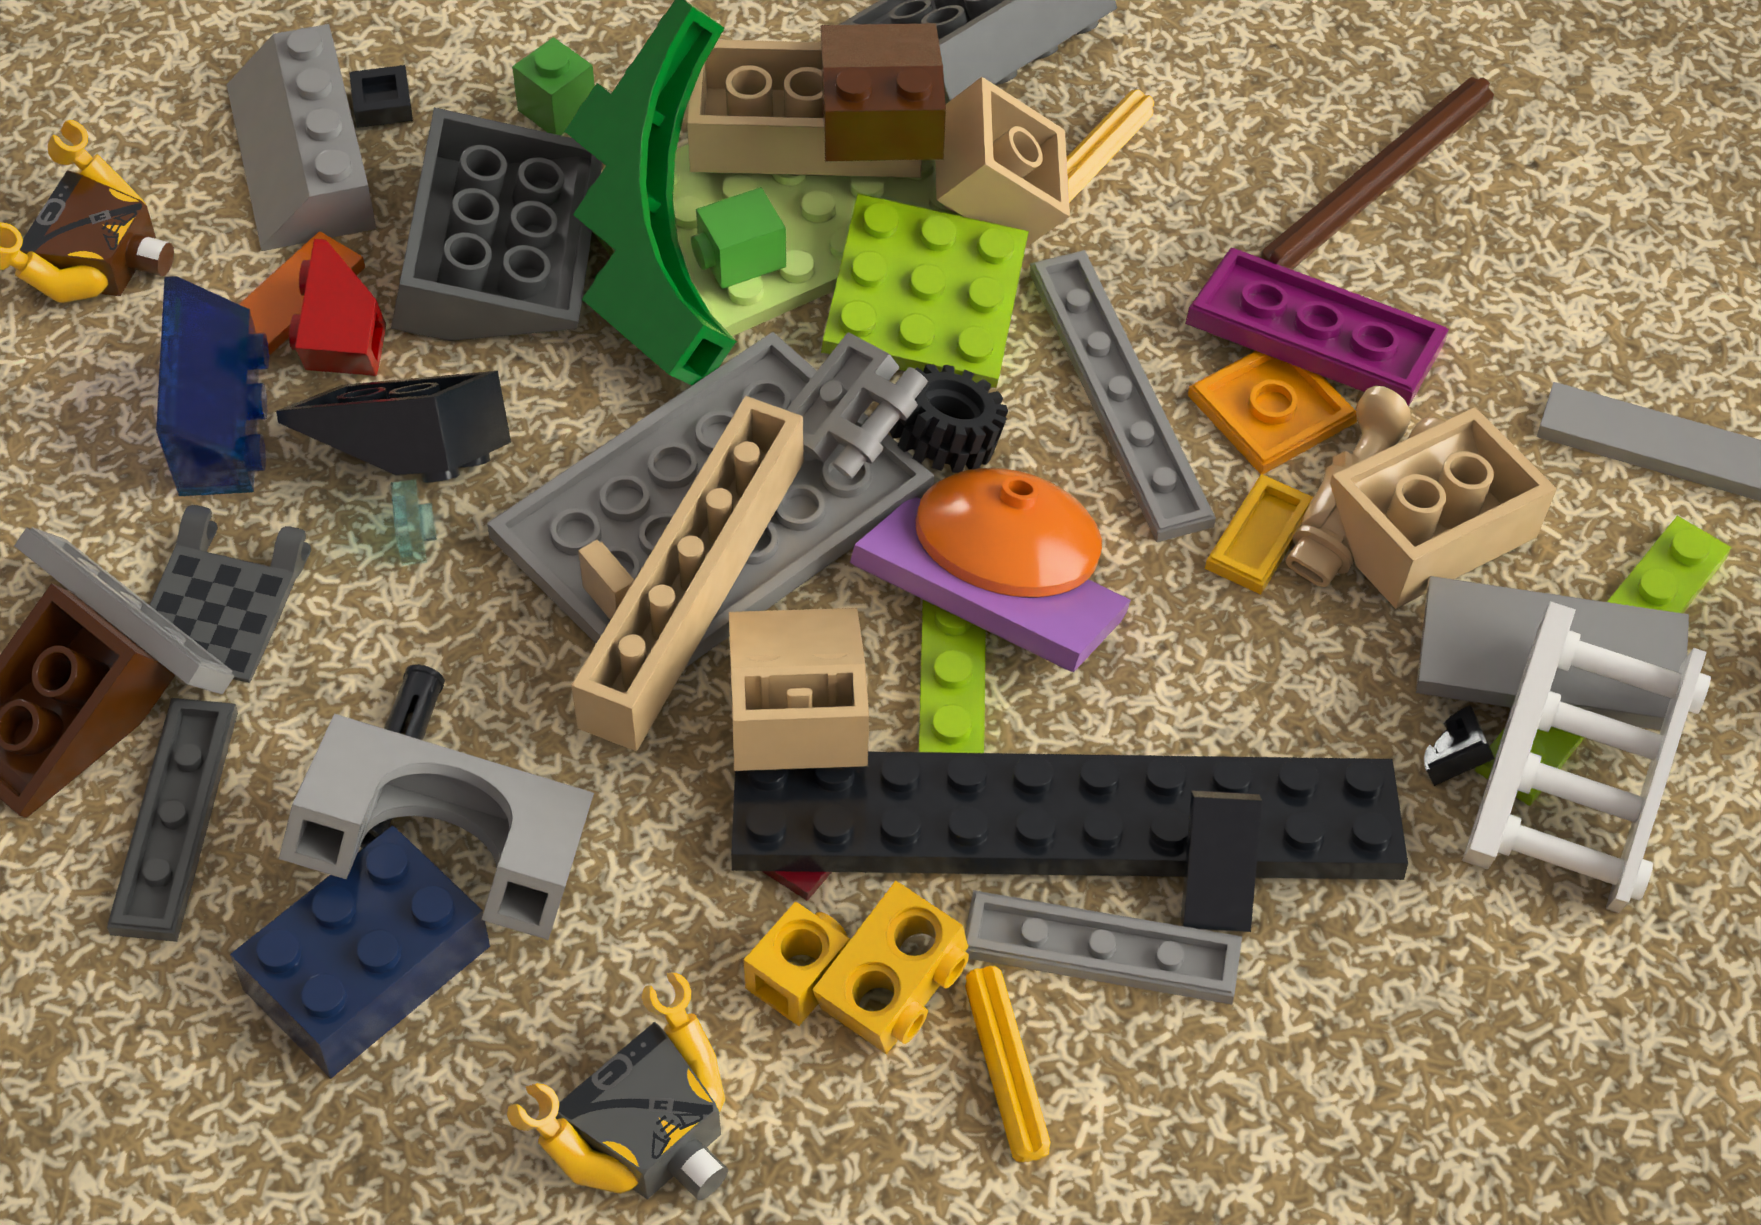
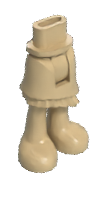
[1286,386,1444,588]

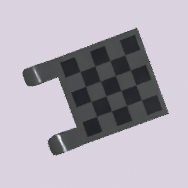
[150,505,311,683]

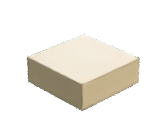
[578,540,634,620]

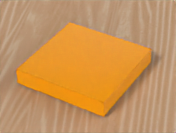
[1188,351,1357,475]

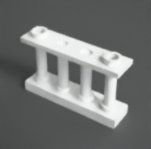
[1462,601,1711,913]

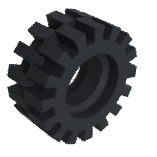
[889,364,1008,473]

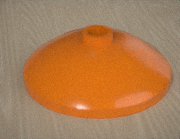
[915,468,1102,597]

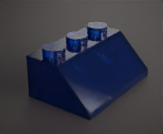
[156,276,269,496]

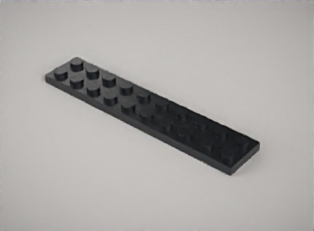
[731,751,1408,880]

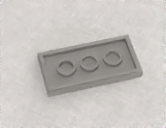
[1416,576,1689,730]

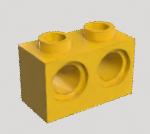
[812,880,969,1054]

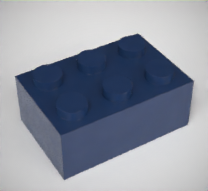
[230,825,490,1079]

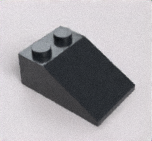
[276,371,511,483]

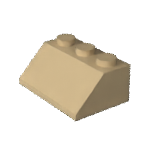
[1330,407,1557,609]

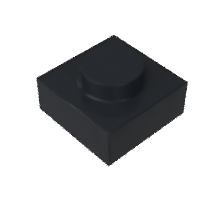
[349,65,413,128]

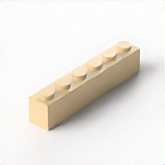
[571,396,804,752]

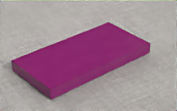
[1185,248,1449,406]

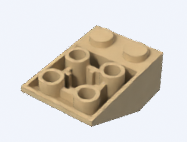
[729,608,869,771]

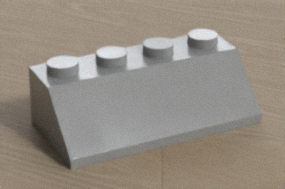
[227,24,377,251]

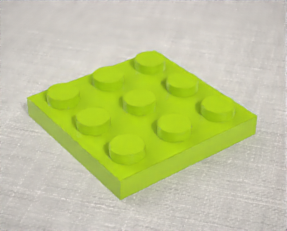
[821,193,1029,388]

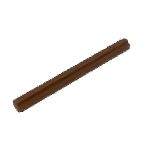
[1260,77,1494,270]

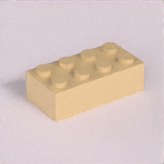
[687,40,922,178]

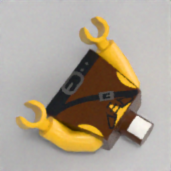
[0,120,174,303]

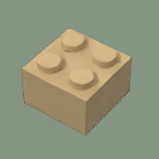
[935,77,1070,247]

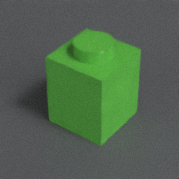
[512,37,595,135]
[691,187,786,289]

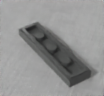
[107,698,238,942]

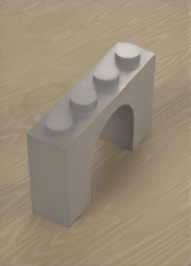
[279,714,594,940]

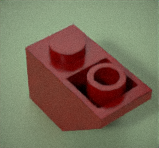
[289,239,386,376]

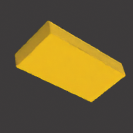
[1205,474,1313,595]

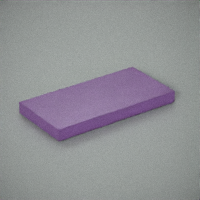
[850,497,1131,672]

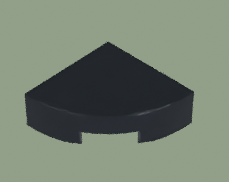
[1424,704,1495,786]

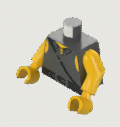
[507,972,728,1200]

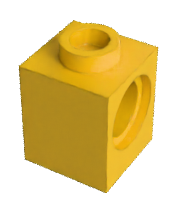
[743,901,850,1026]

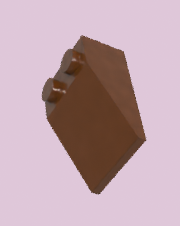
[820,23,946,162]
[0,583,176,818]

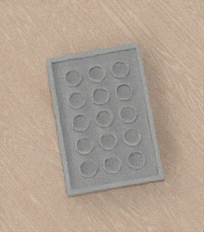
[487,332,934,668]

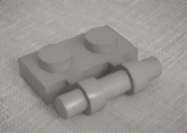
[786,332,928,479]

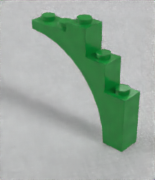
[564,0,737,385]

